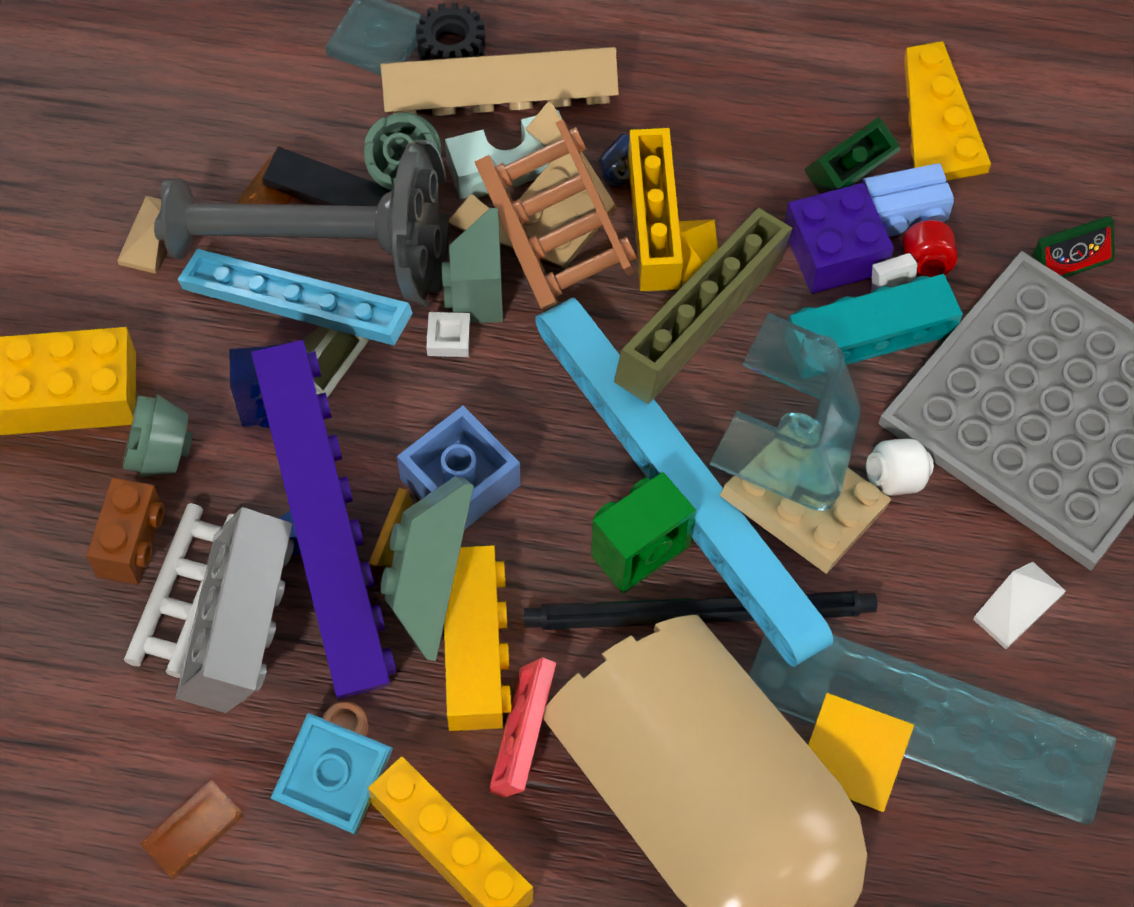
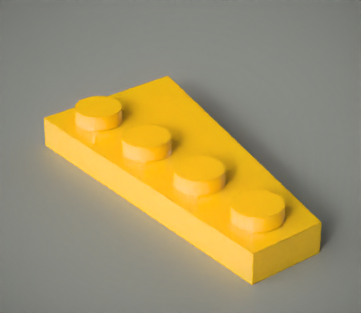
[904,41,991,181]

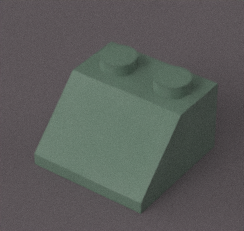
[442,208,503,323]

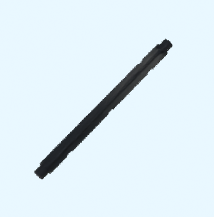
[524,590,877,630]

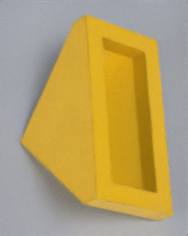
[679,219,718,287]

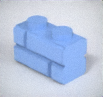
[862,163,954,236]

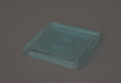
[325,0,421,76]

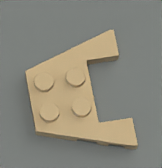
[449,101,617,269]

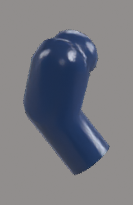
[599,133,630,187]

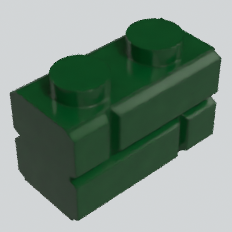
[804,117,901,194]

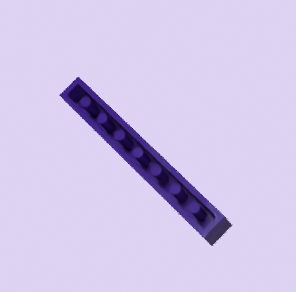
[251,340,397,700]

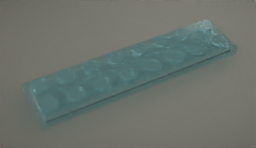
[749,634,1117,826]

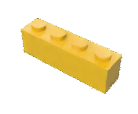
[628,128,683,291]
[444,546,511,731]
[368,756,533,907]

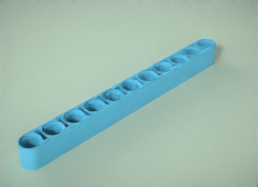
[535,298,833,667]

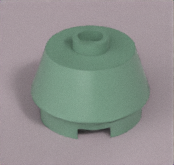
[364,113,441,190]
[122,394,193,478]

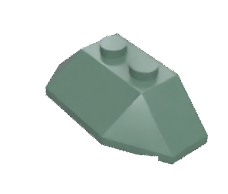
[381,476,474,661]

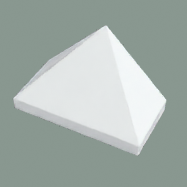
[973,562,1066,649]

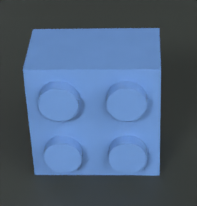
[397,406,521,530]

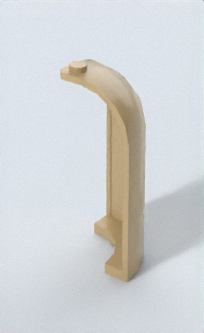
[543,615,867,907]

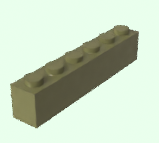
[614,207,792,404]

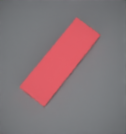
[489,657,556,798]

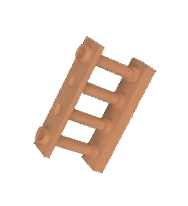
[474,119,637,312]

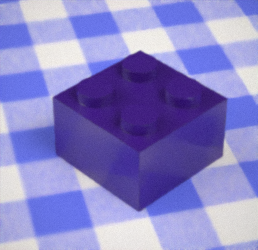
[785,183,894,294]

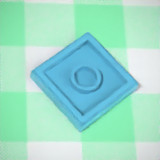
[270,713,393,835]

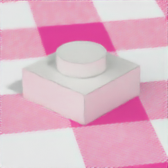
[871,253,917,293]
[426,312,470,357]

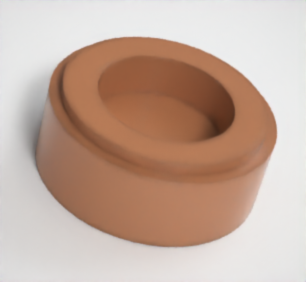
[322,701,368,737]

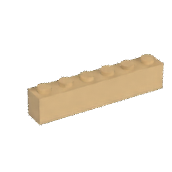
[381,47,619,116]

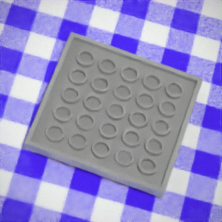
[878,251,1134,571]

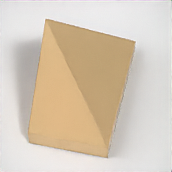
[117,196,167,274]

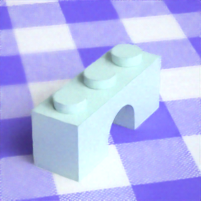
[445,110,562,200]

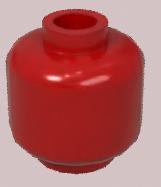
[903,220,958,277]

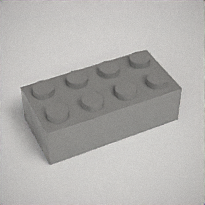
[175,507,294,713]

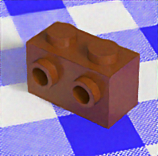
[86,478,165,585]

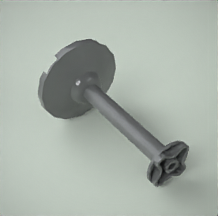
[154,140,449,307]

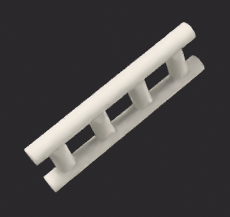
[124,503,234,678]

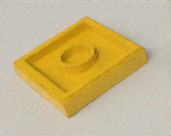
[808,693,914,812]

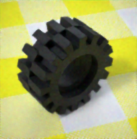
[416,2,486,60]

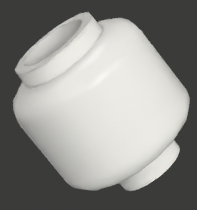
[866,438,934,496]

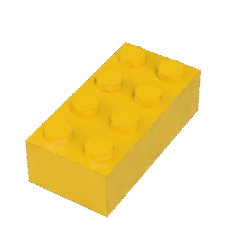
[0,327,136,435]

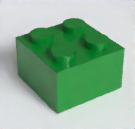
[591,472,696,594]

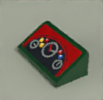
[1032,216,1115,278]

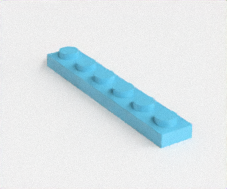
[178,249,413,346]

